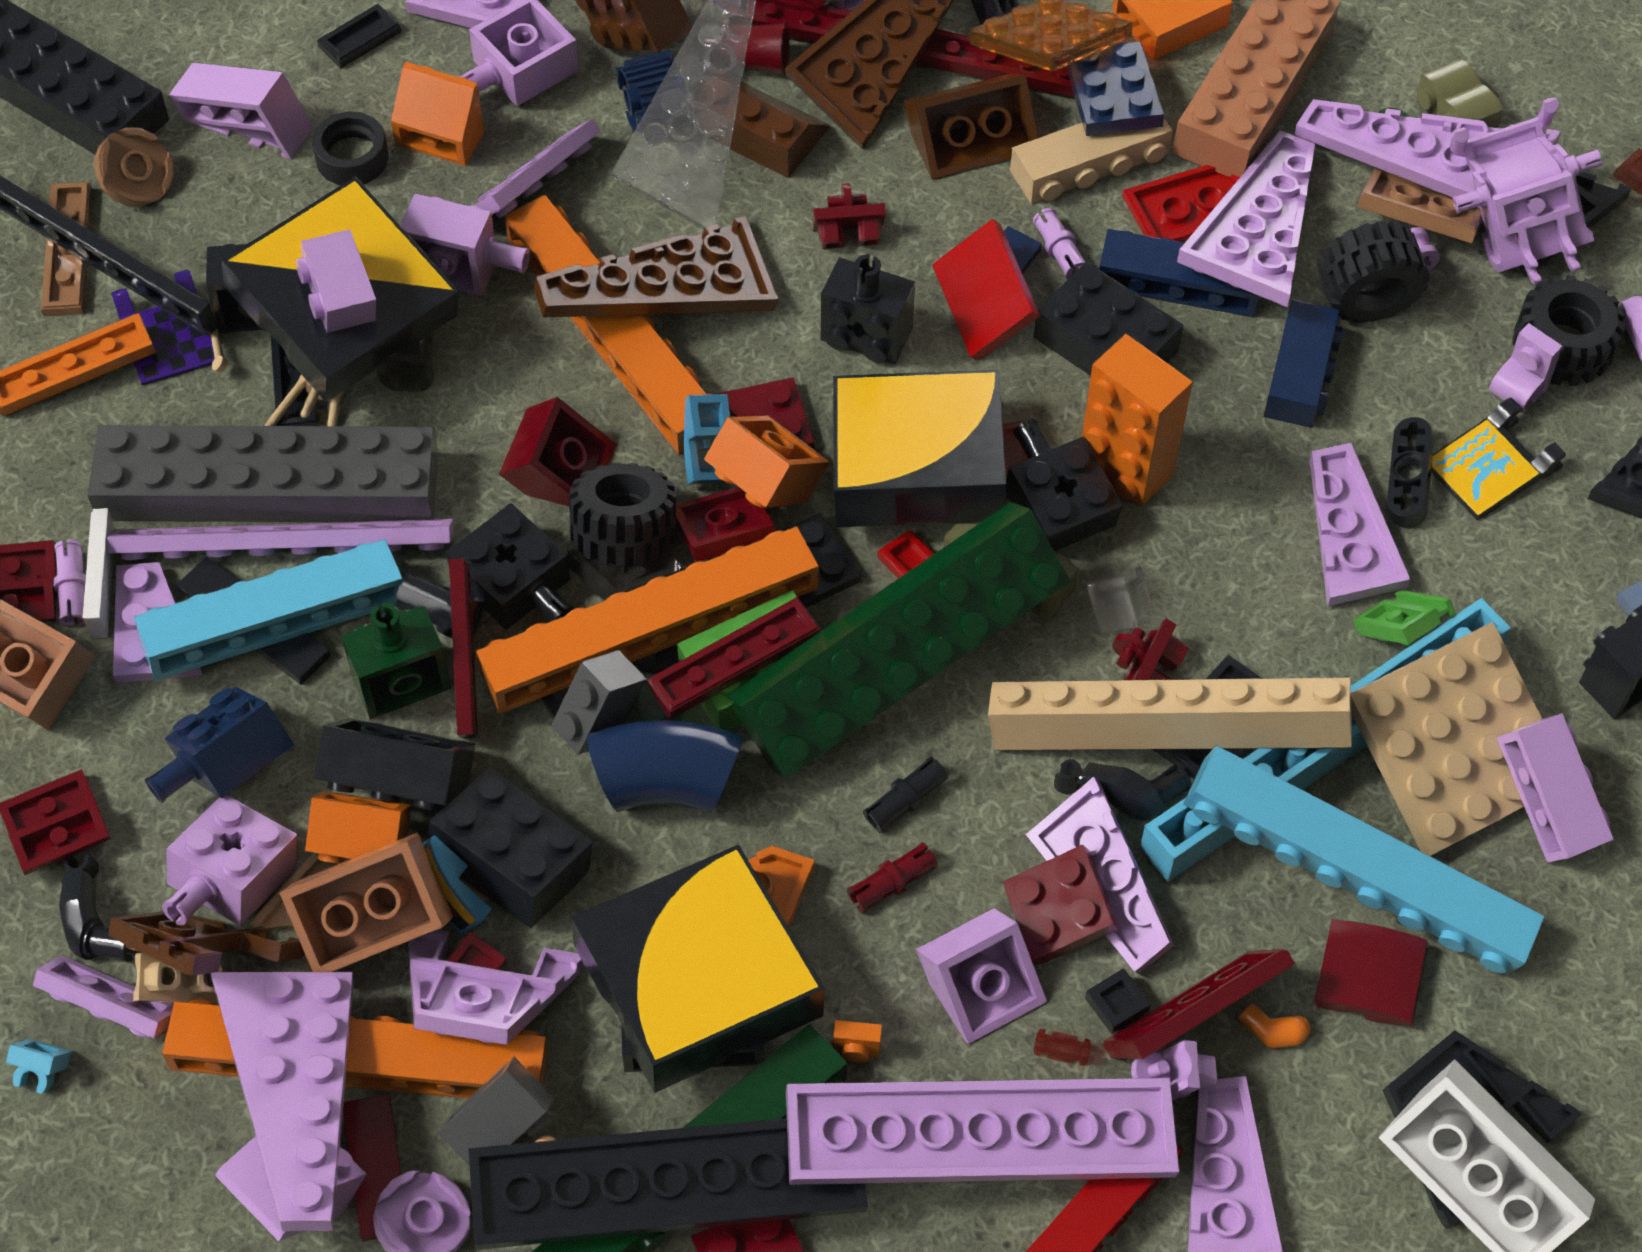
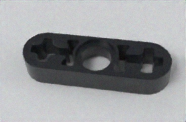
[1387,417,1434,528]

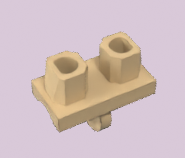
[133,953,222,1004]

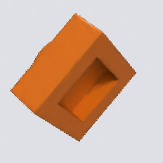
[833,1020,882,1063]

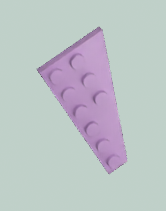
[1295,99,1561,208]
[1177,130,1315,307]

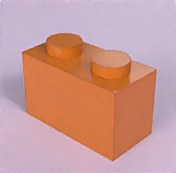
[305,791,411,863]

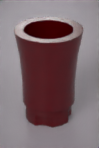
[707,22,790,76]

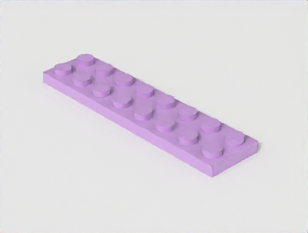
[786,1078,1179,1185]

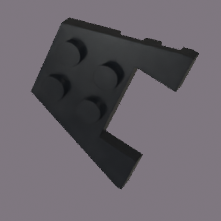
[1382,1030,1582,1229]

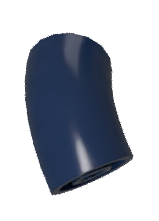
[587,720,743,814]

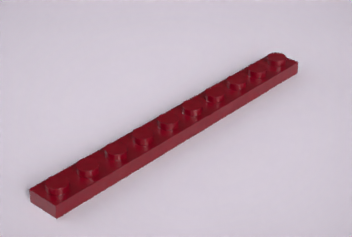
[729,0,1075,98]

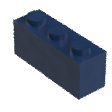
[1263,299,1343,428]

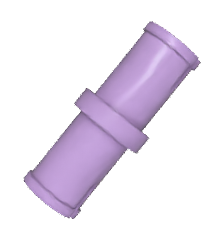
[1033,208,1086,280]
[53,539,86,627]

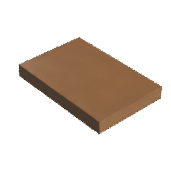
[1358,167,1482,243]

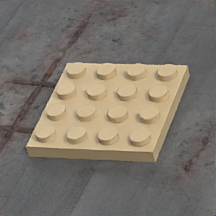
[1351,622,1542,856]

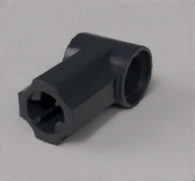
[395,572,486,638]

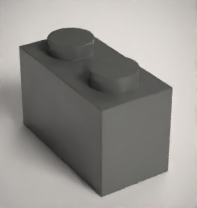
[551,650,647,755]
[438,1056,554,1165]

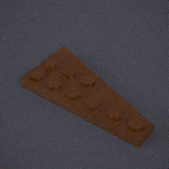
[785,0,954,149]
[534,215,778,318]

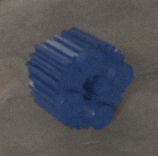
[616,50,689,137]

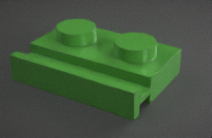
[1353,590,1456,646]

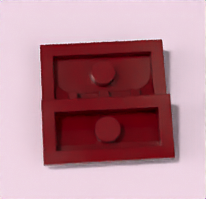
[0,540,57,622]
[0,769,111,875]
[1314,919,1429,1026]

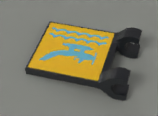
[1431,397,1566,520]

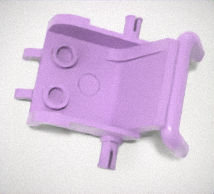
[1450,98,1602,284]

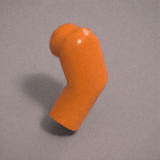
[1238,1003,1311,1049]

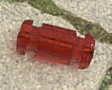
[1034,1028,1092,1066]

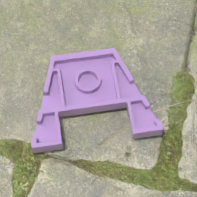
[408,930,583,1045]

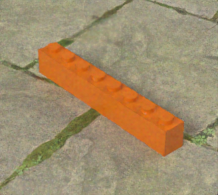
[504,195,713,454]
[476,526,819,714]
[162,999,549,1099]

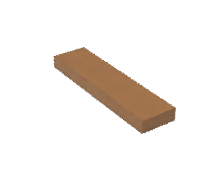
[41,182,92,316]

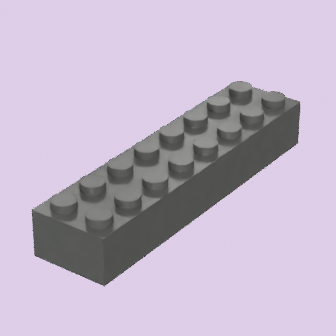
[87,425,439,522]

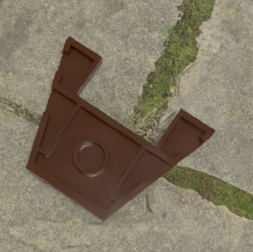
[108,911,304,976]

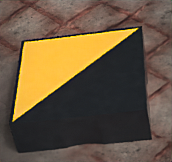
[222,176,459,402]

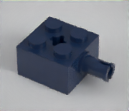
[144,687,294,803]

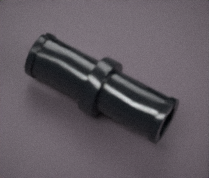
[863,756,948,833]

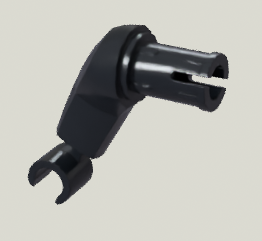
[1054,759,1191,820]
[59,852,138,962]

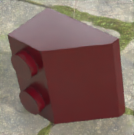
[499,397,617,506]

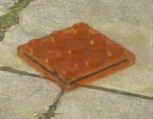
[970,0,1132,72]

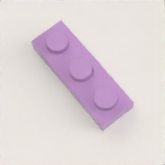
[33,955,173,1039]

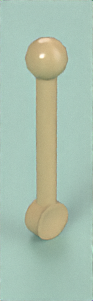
[211,310,229,374]

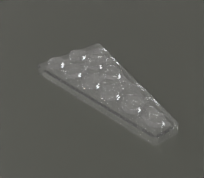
[610,0,756,230]

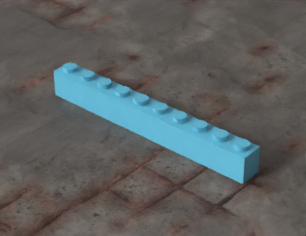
[1139,598,1511,882]

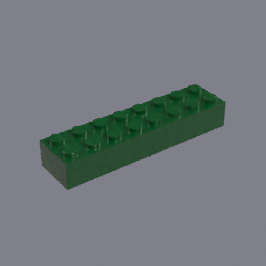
[726,502,1071,779]

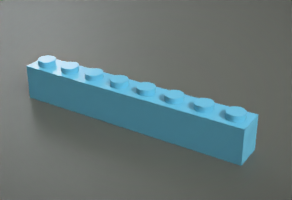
[1183,745,1544,973]

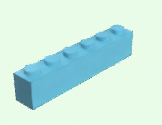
[134,539,403,681]

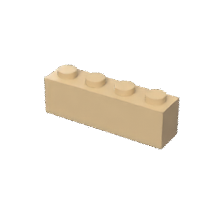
[1010,119,1173,204]

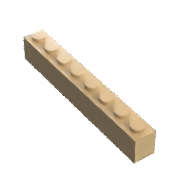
[988,678,1352,750]

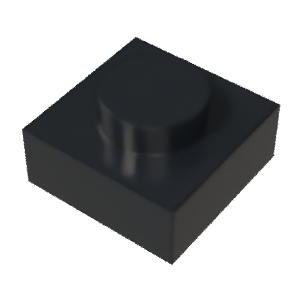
[1085,968,1151,1034]

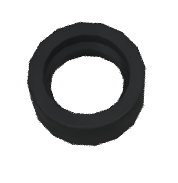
[312,111,389,185]

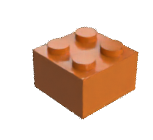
[704,415,830,509]

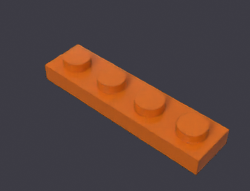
[0,313,156,416]

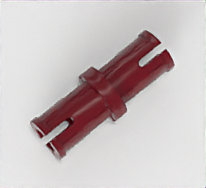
[847,843,938,913]

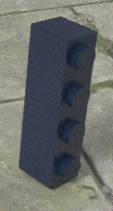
[1099,229,1258,318]

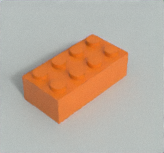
[1082,334,1193,506]

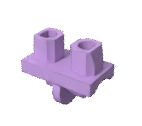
[1131,1040,1217,1101]

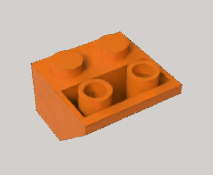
[391,62,485,166]

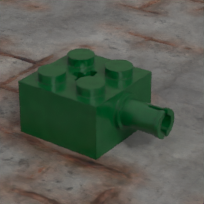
[341,603,452,719]

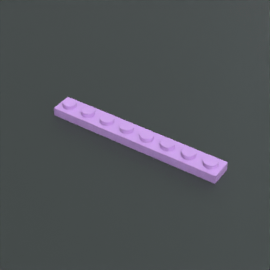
[106,519,454,560]

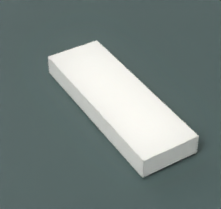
[83,508,116,639]

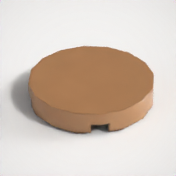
[94,128,174,207]

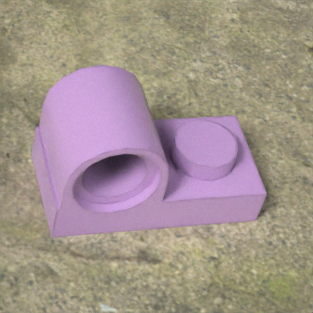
[1489,323,1562,414]

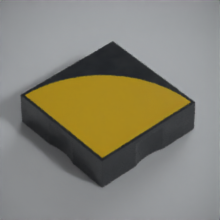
[833,370,1006,527]
[571,844,825,1093]

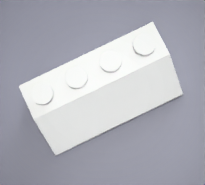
[1379,1059,1595,1252]

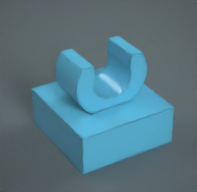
[5,1038,72,1094]

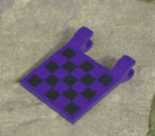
[111,270,215,386]

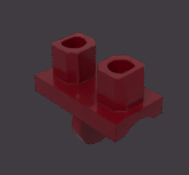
[812,183,886,249]
[1112,618,1189,680]

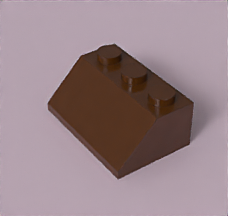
[904,73,1038,179]
[690,76,829,178]

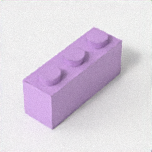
[1497,713,1614,862]

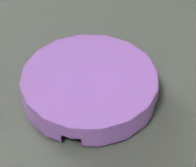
[373,1170,471,1252]

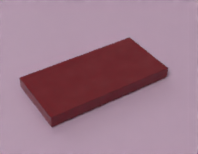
[1103,949,1295,1059]

